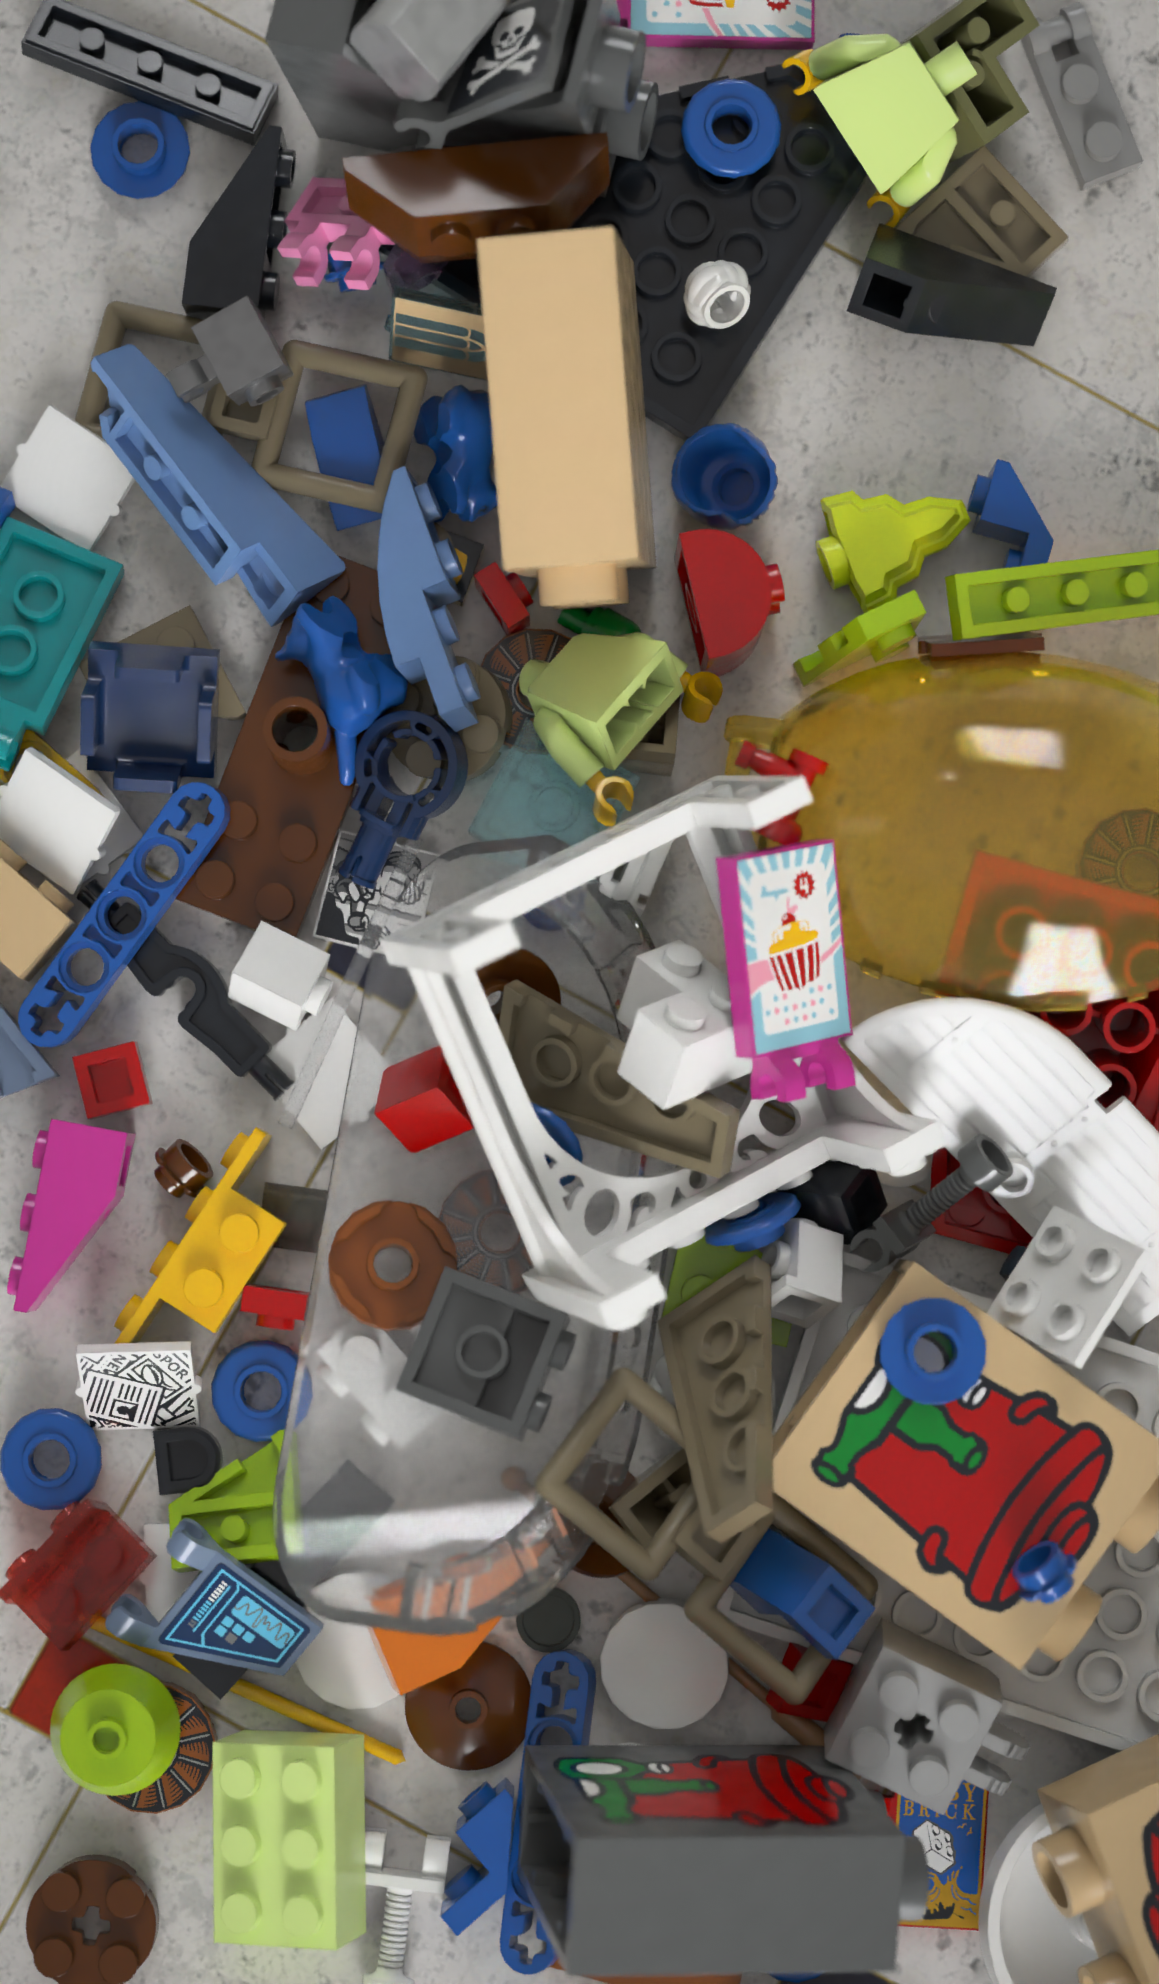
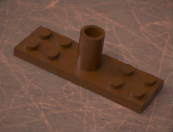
[176,555,391,938]

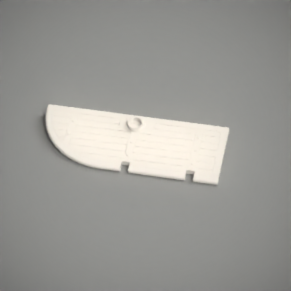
[841,997,1159,1336]

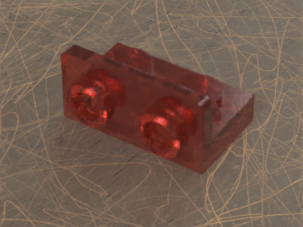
[0,1499,157,1651]

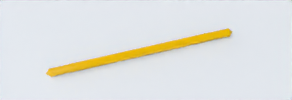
[77,1610,406,1765]

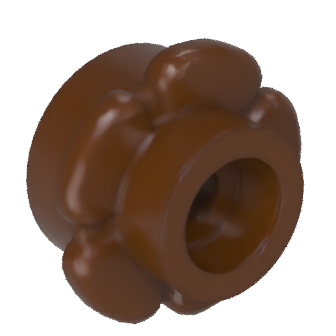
[154,1139,213,1198]

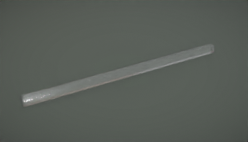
[278,837,424,1129]

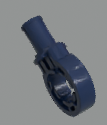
[337,710,468,889]

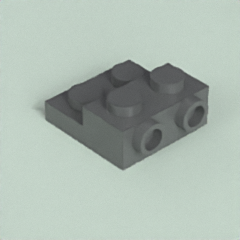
[396,1266,577,1442]

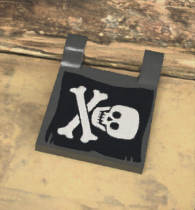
[393,0,574,150]

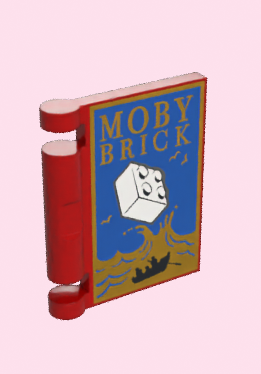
[882,1780,989,1931]

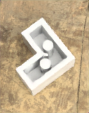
[616,939,752,1110]

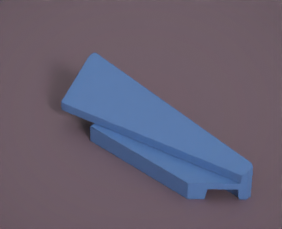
[91,344,346,627]

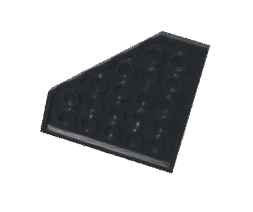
[379,64,868,441]

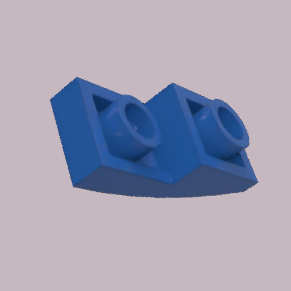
[305,384,384,531]

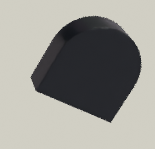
[153,1426,223,1496]

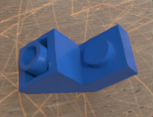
[967,459,1054,568]
[730,1528,876,1660]
[440,1777,514,1936]

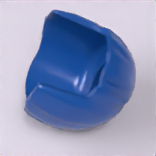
[671,423,778,530]

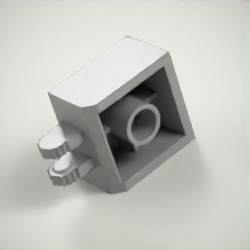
[824,1618,1031,1816]

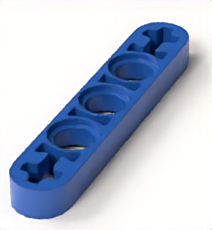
[18,782,231,1047]
[500,1649,596,1975]

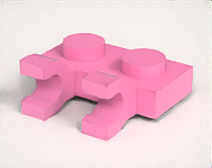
[277,177,396,290]

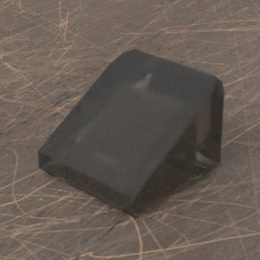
[262,1182,331,1254]

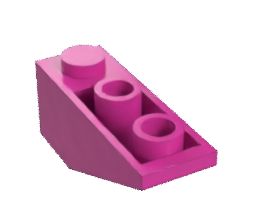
[7,1119,136,1313]

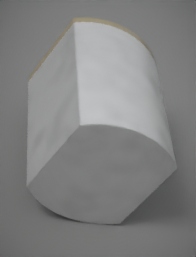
[350,0,510,102]

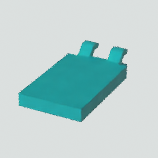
[0,516,125,772]

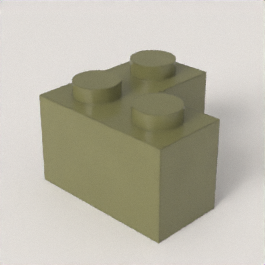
[900,0,1040,164]

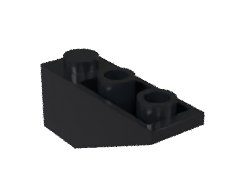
[182,125,296,320]
[847,223,1057,346]

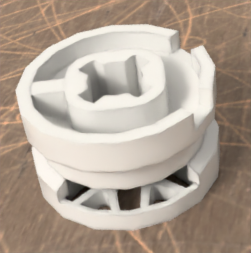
[593,817,674,919]

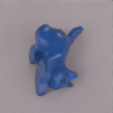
[414,385,498,523]
[275,596,408,786]

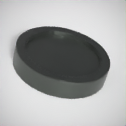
[516,1586,580,1653]

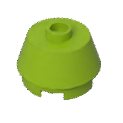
[50,1664,181,1796]

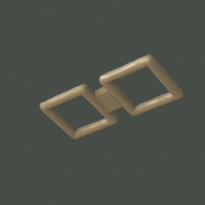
[75,301,428,513]
[535,1367,878,1705]

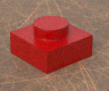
[474,561,534,636]
[72,1041,153,1120]
[240,1284,317,1331]
[766,1642,853,1722]

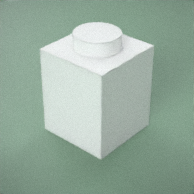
[228,921,333,1031]

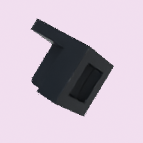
[776,1160,888,1245]

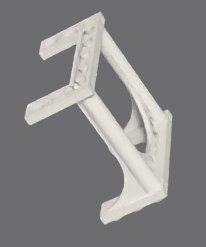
[379,775,947,1330]

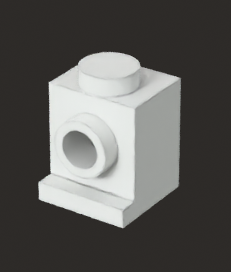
[762,1218,844,1328]

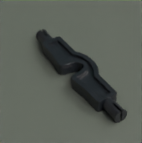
[76,879,295,1101]

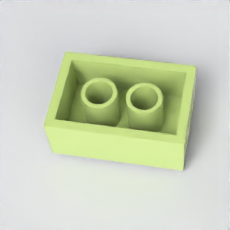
[212,1730,366,1950]

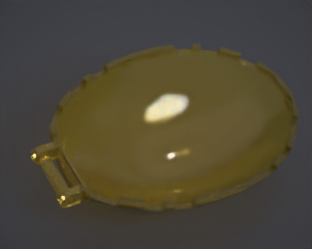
[723,652,1159,1012]

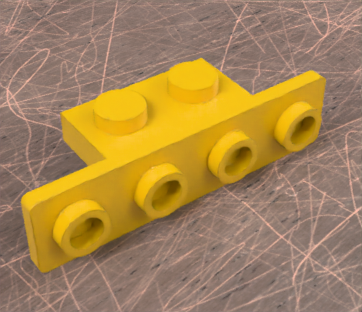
[114,1127,287,1344]

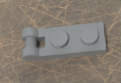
[1021,2,1143,191]

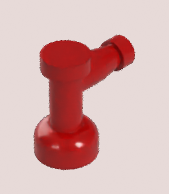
[735,740,829,845]

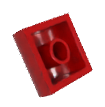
[674,529,785,677]

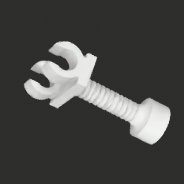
[362,1827,451,1984]

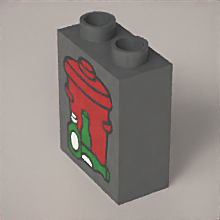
[517,1745,929,1977]

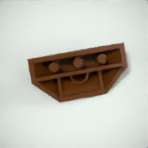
[342,132,610,264]

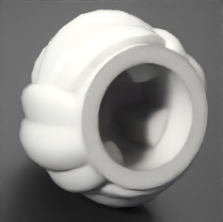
[683,260,751,329]

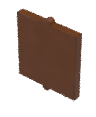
[918,632,1045,657]

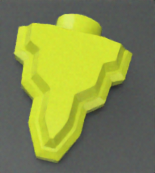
[815,490,971,613]

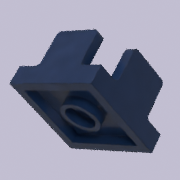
[80,641,220,794]

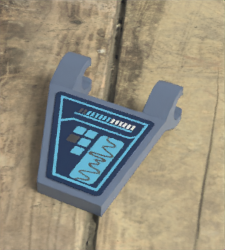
[105,1518,324,1676]

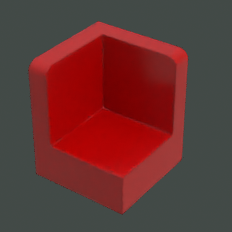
[374,1045,475,1153]

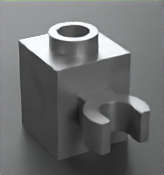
[166,296,294,406]

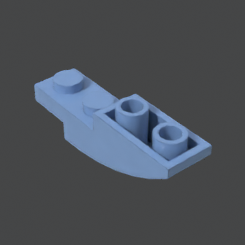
[377,466,481,732]

